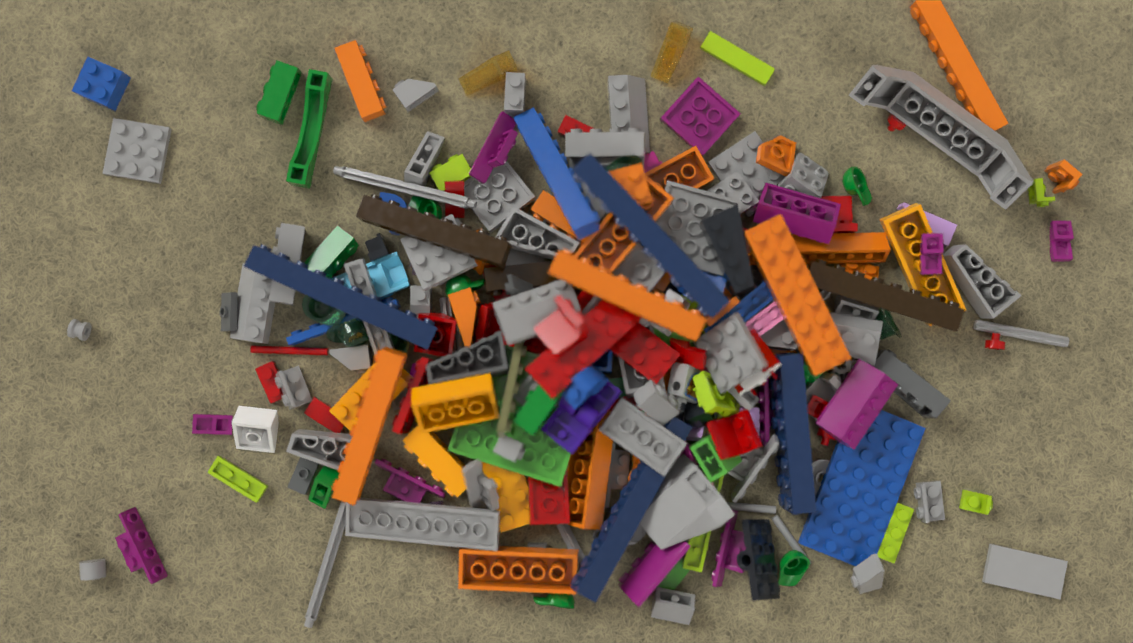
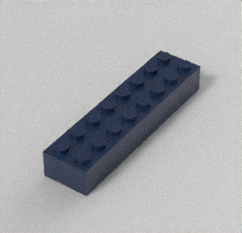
[768,353,817,515]

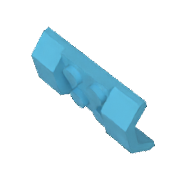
[331,251,410,315]

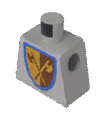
[667,362,701,412]

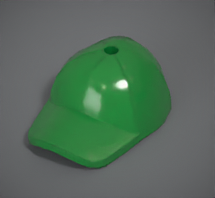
[842,166,872,206]
[408,195,443,220]
[445,274,485,298]
[778,550,810,586]
[533,593,575,609]

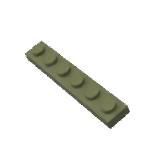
[497,338,529,438]

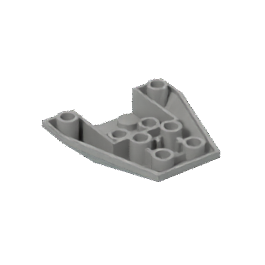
[640,454,735,550]

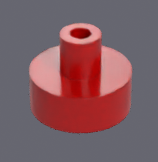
[887,114,906,132]
[984,333,1006,350]
[817,427,836,446]

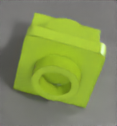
[1028,178,1056,207]
[959,490,993,515]

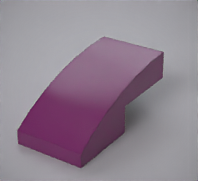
[1050,221,1074,262]
[920,233,944,275]
[192,414,233,435]

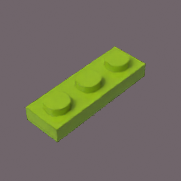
[207,456,269,503]
[877,503,914,564]

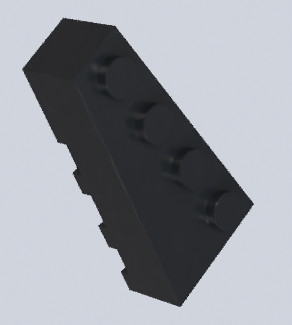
[699,204,754,296]

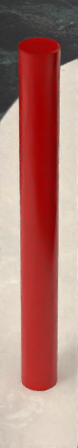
[250,345,328,356]

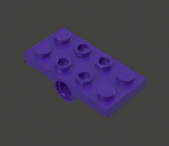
[541,381,622,455]

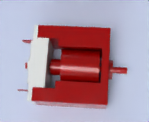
[734,329,782,396]

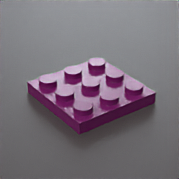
[660,76,741,157]

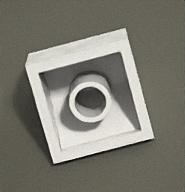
[232,406,279,453]

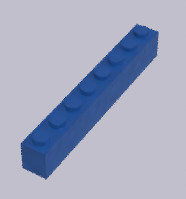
[513,107,600,241]

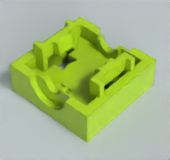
[692,371,737,417]

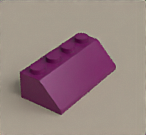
[753,183,841,244]
[815,359,898,449]
[618,541,691,607]

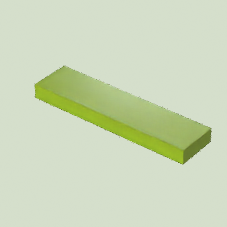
[700,31,775,86]

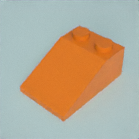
[448,288,481,347]

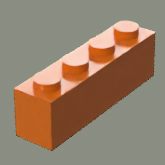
[334,40,387,122]

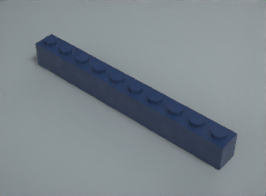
[572,153,730,318]
[243,244,438,350]
[570,417,692,603]

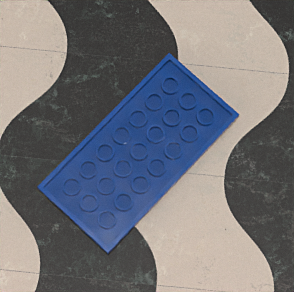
[798,410,926,566]

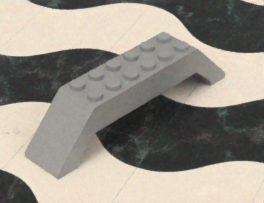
[849,64,1034,210]

